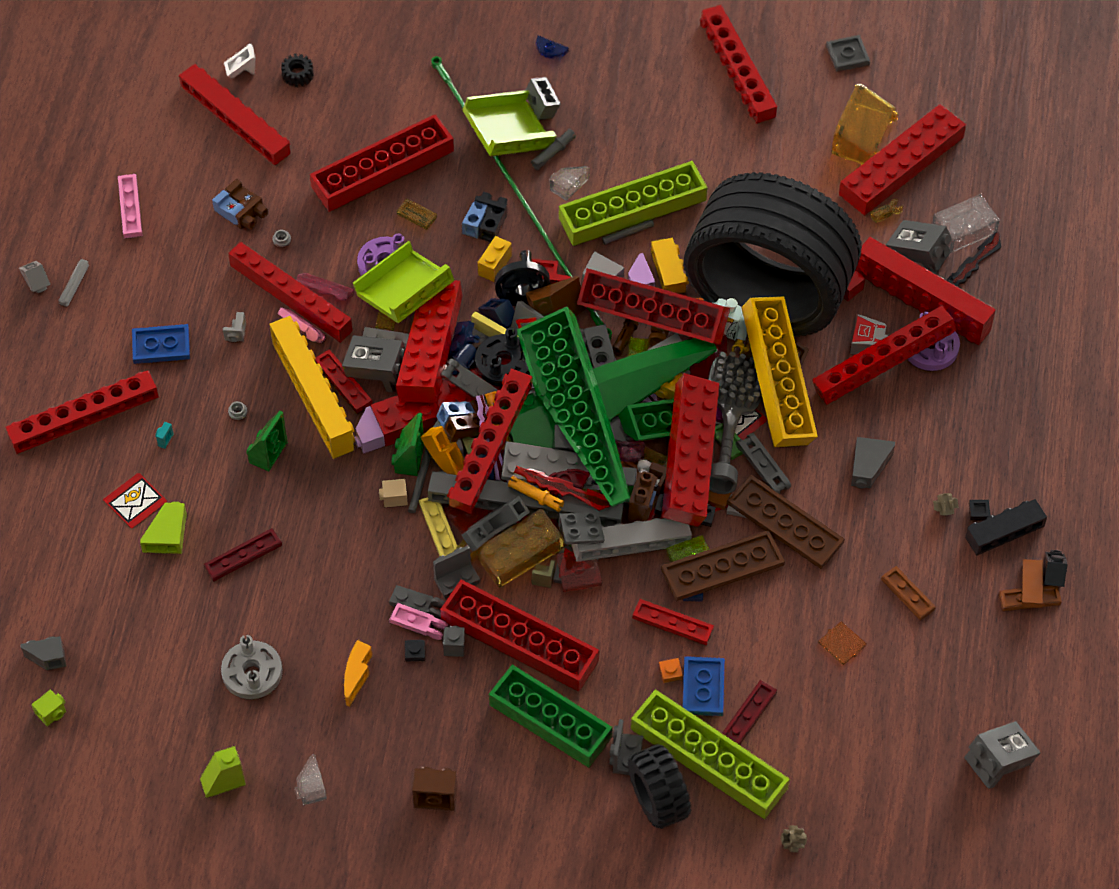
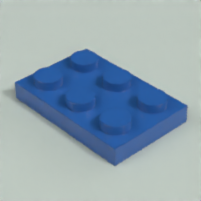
[132,324,190,364]
[683,656,725,716]

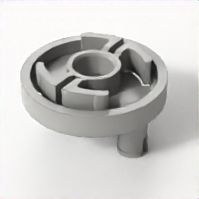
[221,635,282,699]

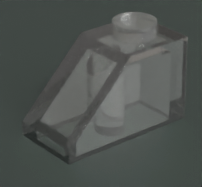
[549,166,589,201]
[294,754,327,806]

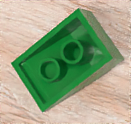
[247,411,288,472]
[391,413,424,476]

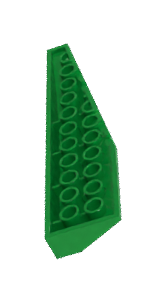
[517,306,630,507]

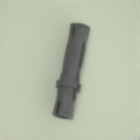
[531,129,576,170]

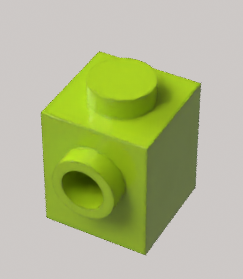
[31,690,66,726]

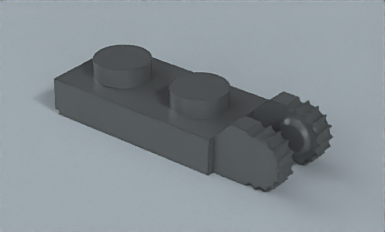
[389,585,446,619]

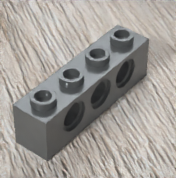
[583,324,616,369]

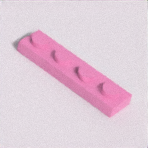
[118,174,142,238]

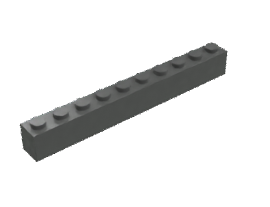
[428,471,624,527]

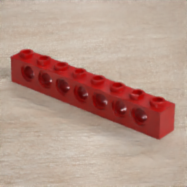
[700,5,777,123]
[812,306,957,405]
[447,368,533,514]
[5,370,159,454]

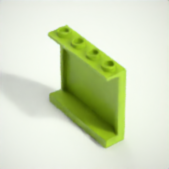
[462,90,556,156]
[353,241,455,323]

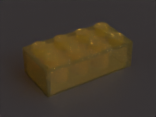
[476,508,565,588]

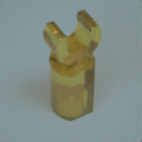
[871,199,903,223]

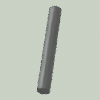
[602,219,654,245]

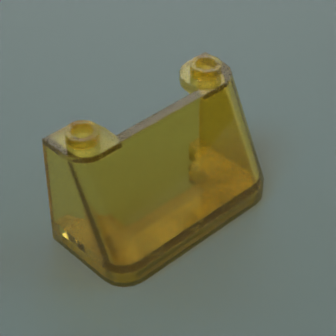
[831,83,899,164]

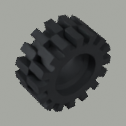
[281,54,314,87]

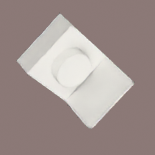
[224,44,256,79]

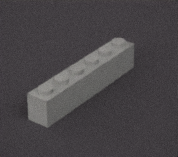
[571,518,692,562]

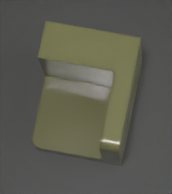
[532,560,555,588]

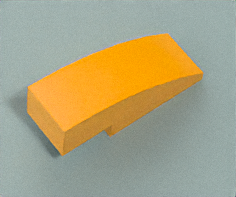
[421,426,464,475]
[344,640,372,707]

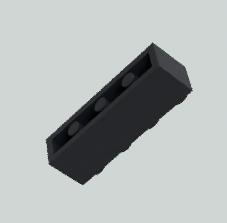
[965,499,1047,556]

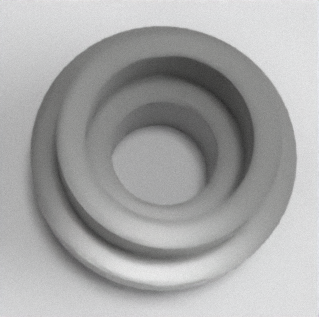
[273,230,291,247]
[228,401,247,420]

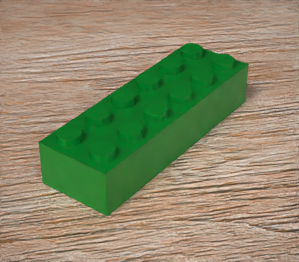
[489,664,613,768]

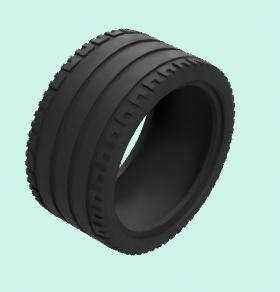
[683,172,862,337]

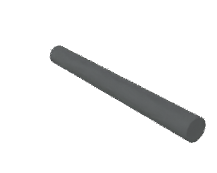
[408,448,431,513]

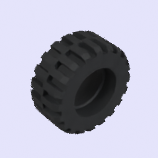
[627,745,691,829]

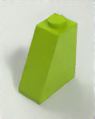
[140,502,187,554]
[200,746,246,798]

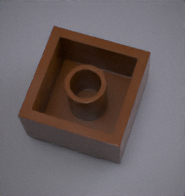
[412,767,458,811]

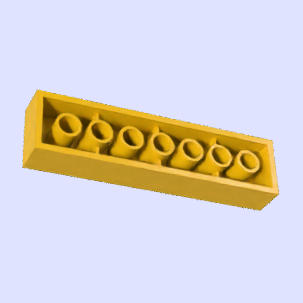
[741,297,818,447]
[269,316,355,459]

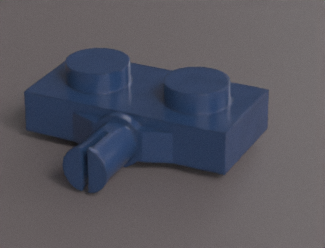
[448,321,480,360]

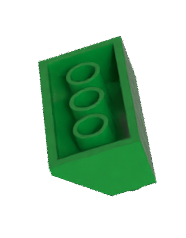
[618,399,674,442]

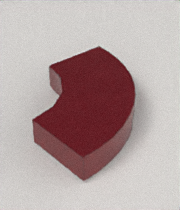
[539,469,590,497]

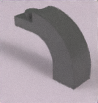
[462,496,530,551]

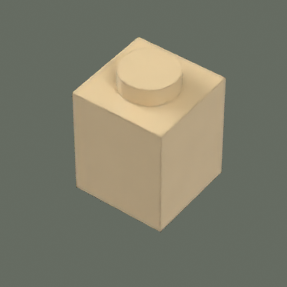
[379,479,408,507]

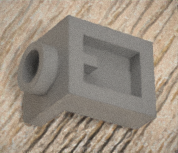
[223,312,246,342]

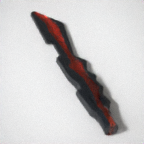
[946,231,1001,287]

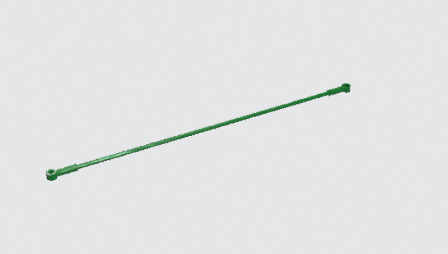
[431,56,612,340]

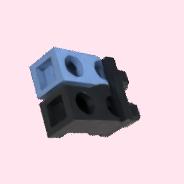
[462,192,508,242]

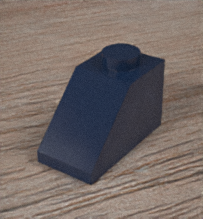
[478,298,515,329]

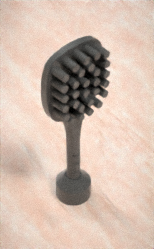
[708,352,762,494]

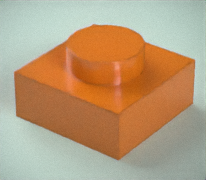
[659,658,683,683]

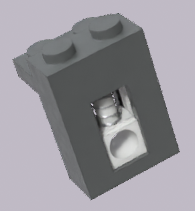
[886,220,952,274]
[342,335,406,392]
[964,721,1041,789]

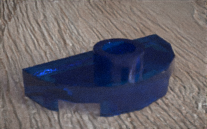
[536,35,569,59]

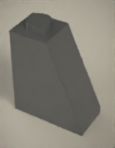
[851,437,895,489]

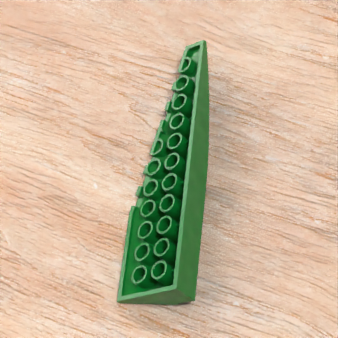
[501,338,717,449]

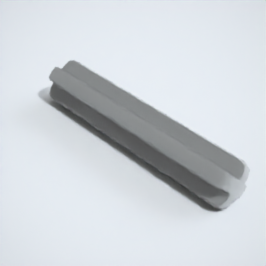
[59,259,89,307]

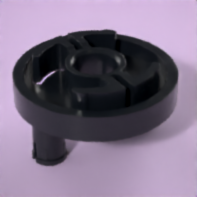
[495,250,551,306]
[475,327,530,387]

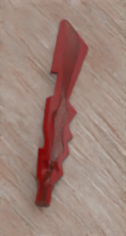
[514,465,611,511]

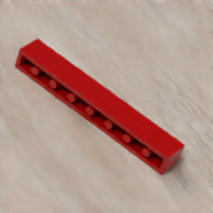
[179,64,291,166]
[228,242,353,343]

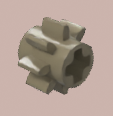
[933,493,959,515]
[781,825,807,852]

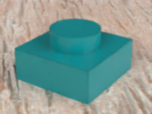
[155,422,174,449]

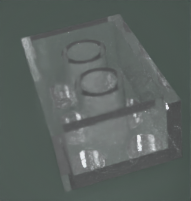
[932,194,1000,253]

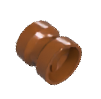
[648,326,669,346]

